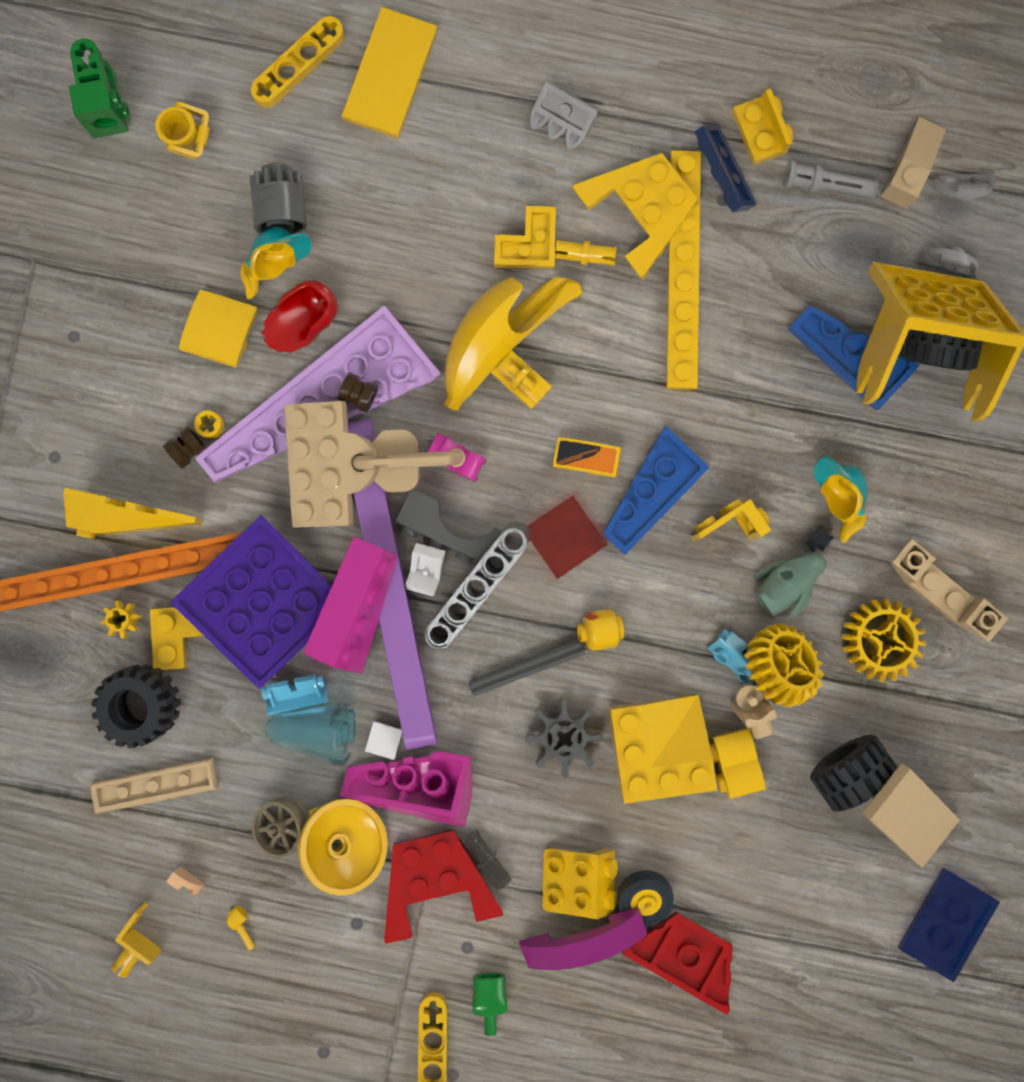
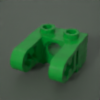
[68,38,130,139]

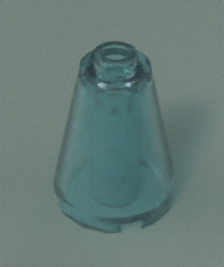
[265,703,356,766]

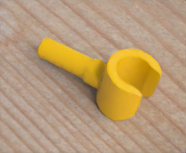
[227,905,255,950]

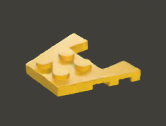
[572,153,698,280]

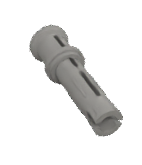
[784,160,879,199]

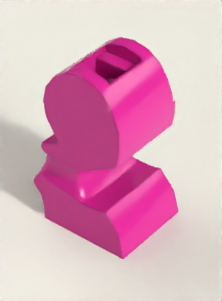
[428,433,487,482]

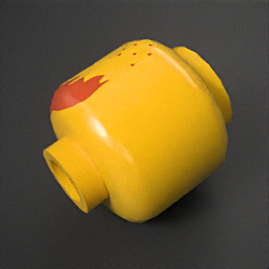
[577,609,624,651]

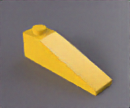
[63,488,203,539]

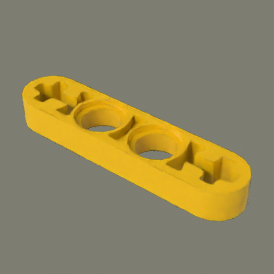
[251,16,344,108]
[418,992,448,1082]

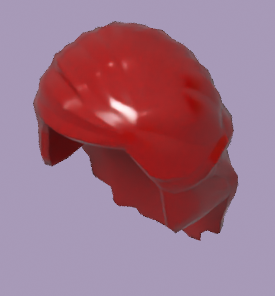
[261,280,338,354]

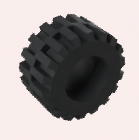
[899,329,983,371]
[91,664,181,748]
[810,734,898,812]

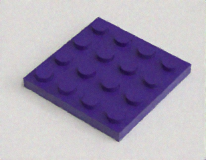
[170,515,332,690]

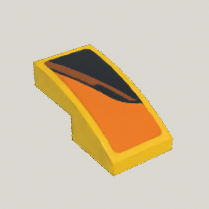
[553,437,622,478]

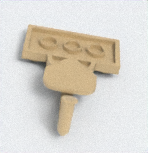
[284,401,465,528]

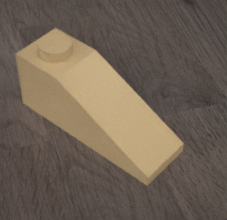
[880,116,946,209]

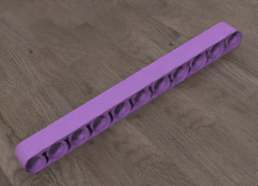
[348,417,437,750]

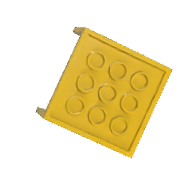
[856,261,1024,422]

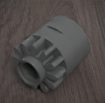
[250,163,307,235]

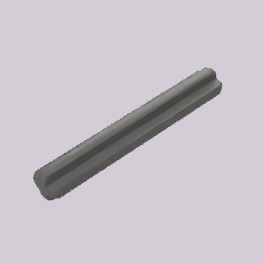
[469,639,585,696]

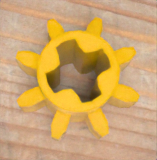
[100,601,142,639]

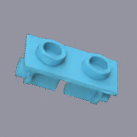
[707,629,757,685]
[261,673,328,716]

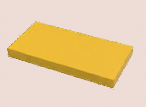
[342,7,438,139]

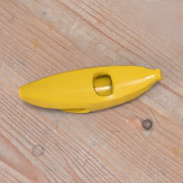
[444,277,583,411]

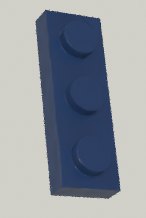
[694,125,757,213]

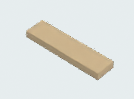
[89,758,219,814]

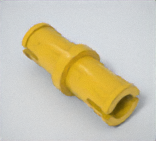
[555,240,617,267]

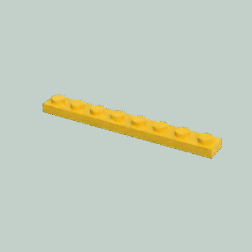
[666,151,701,390]

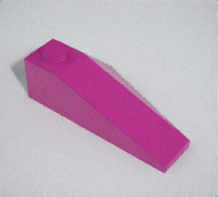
[339,752,472,827]

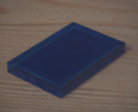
[897,867,1000,982]

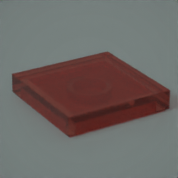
[528,495,607,579]

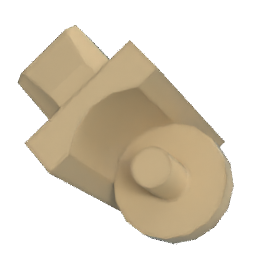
[730,683,777,739]

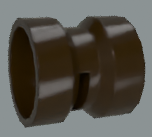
[337,372,379,413]
[163,426,207,469]

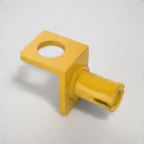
[111,902,162,978]

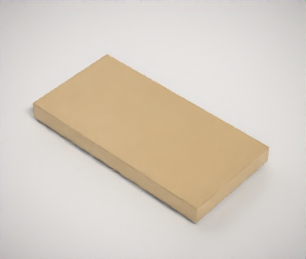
[862,763,960,868]

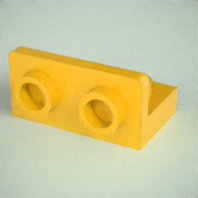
[732,88,793,166]

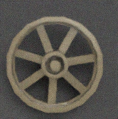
[251,797,310,858]

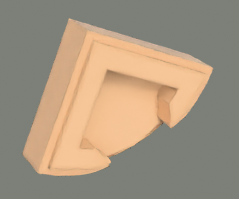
[167,867,205,895]

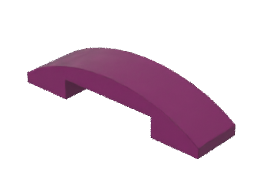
[519,907,647,970]

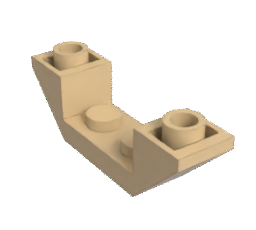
[891,539,1009,642]

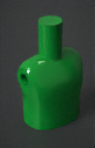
[472,972,508,1036]

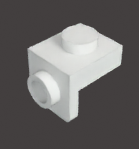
[405,543,446,596]

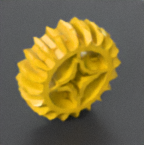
[841,599,927,682]
[744,623,824,708]

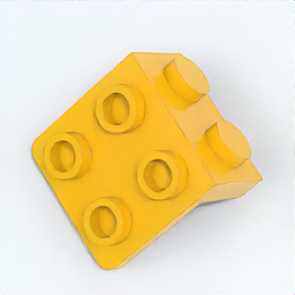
[691,499,771,541]
[542,848,618,919]

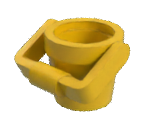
[155,102,210,160]

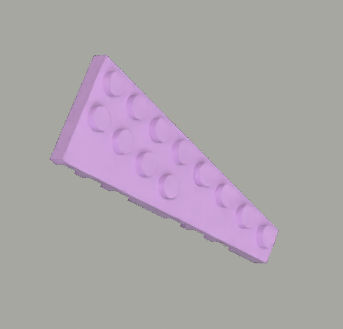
[195,305,441,483]

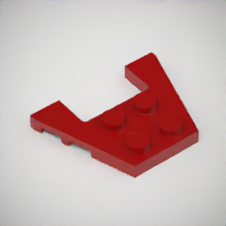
[384,829,503,944]

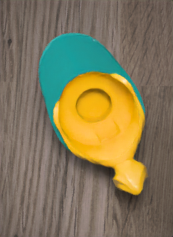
[240,226,311,299]
[813,456,868,543]

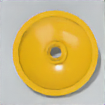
[298,799,388,896]

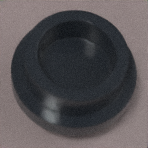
[806,524,834,552]

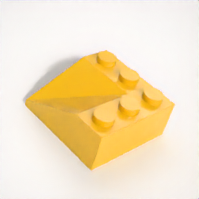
[608,695,717,804]

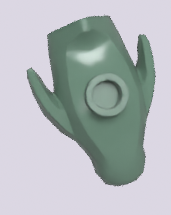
[753,552,827,619]

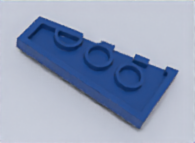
[787,305,920,411]
[602,425,710,555]

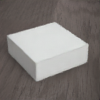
[365,721,402,760]

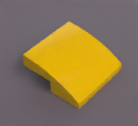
[179,289,258,368]

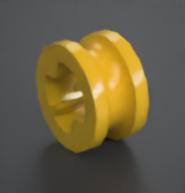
[194,410,224,439]

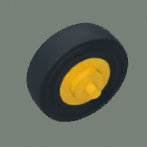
[617,870,674,926]

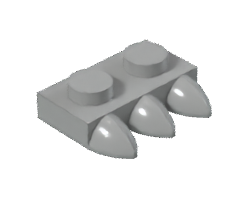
[530,81,600,150]

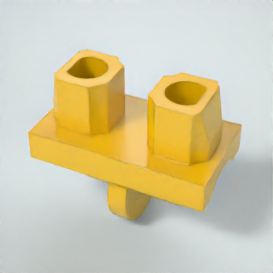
[491,350,552,410]

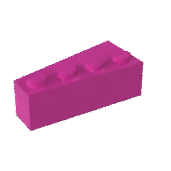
[303,537,398,674]

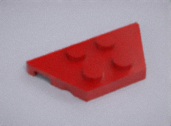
[622,911,733,1015]

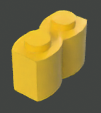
[710,727,766,799]

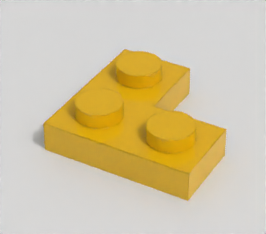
[494,206,556,269]
[150,607,204,670]

